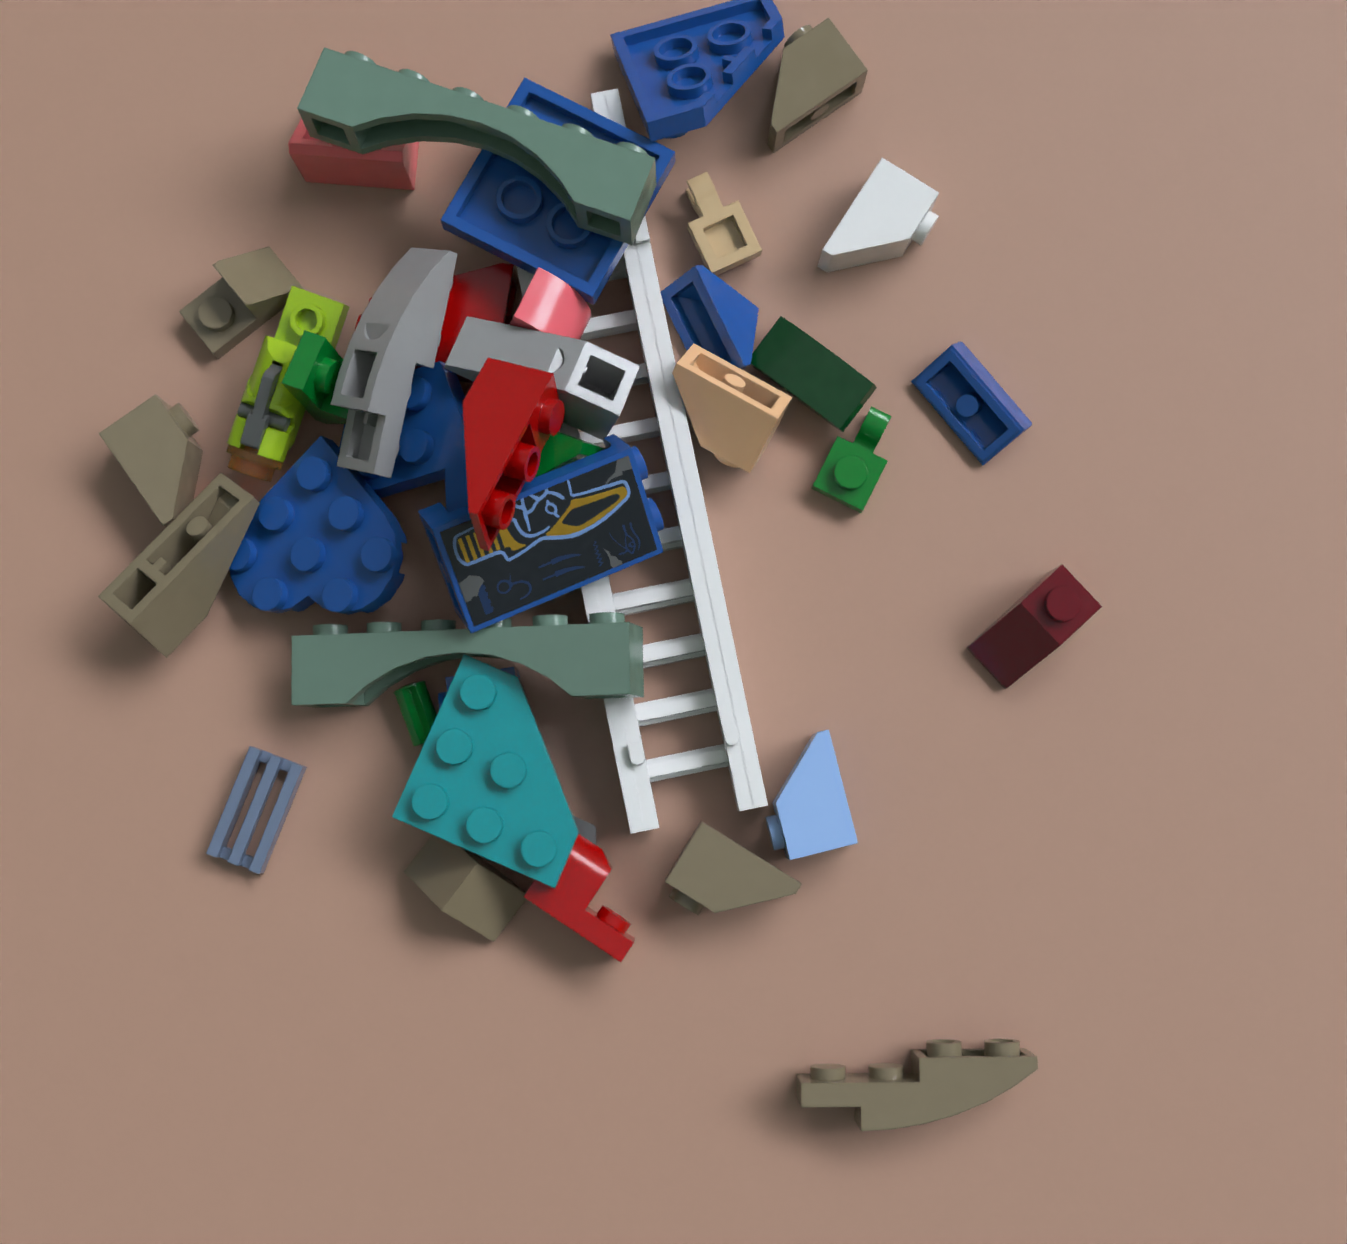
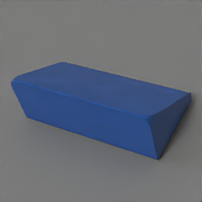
[911,341,1032,465]

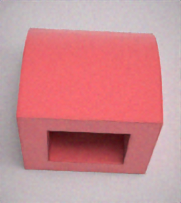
[510,267,591,339]

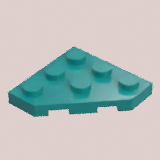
[392,654,580,888]

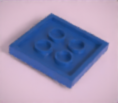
[440,77,676,305]

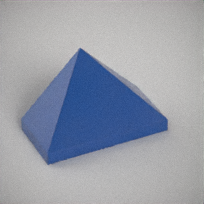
[661,265,759,370]

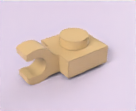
[686,172,762,276]

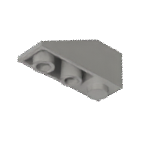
[444,316,640,440]

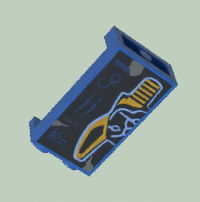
[418,434,664,633]

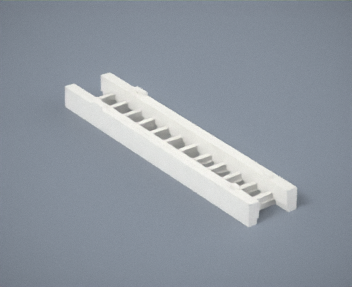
[516,88,768,834]

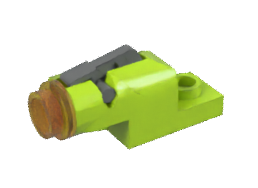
[226,286,349,482]

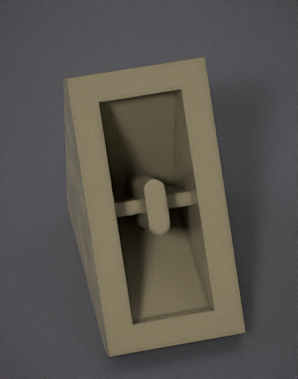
[404,835,526,942]

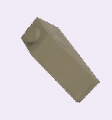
[98,473,260,658]

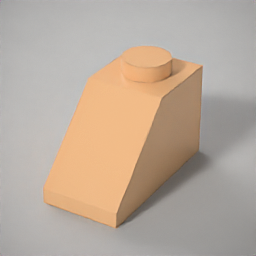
[672,343,792,473]

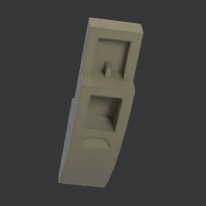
[797,1038,1038,1131]

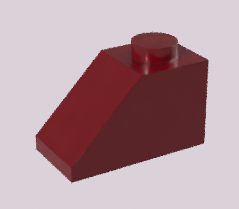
[967,564,1102,689]

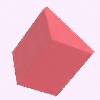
[288,118,419,190]

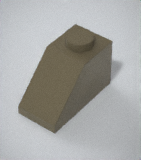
[767,18,868,153]
[99,394,203,527]
[665,821,802,915]

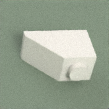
[818,158,939,272]

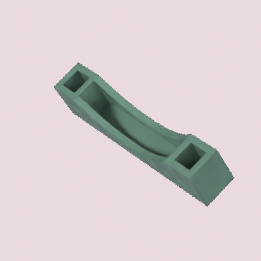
[297,47,657,245]
[291,612,644,708]

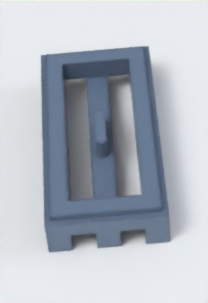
[206,746,307,874]

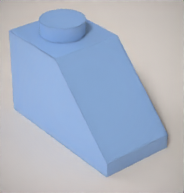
[765,729,858,860]

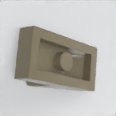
[179,247,304,359]

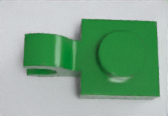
[811,406,892,513]

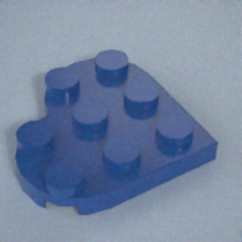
[229,436,407,615]

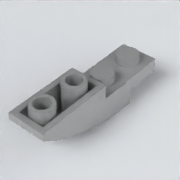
[331,247,458,478]

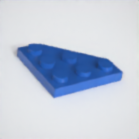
[610,0,785,142]

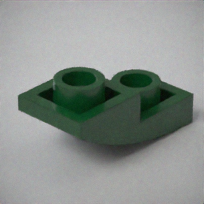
[751,316,877,432]

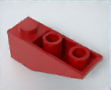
[462,357,565,551]

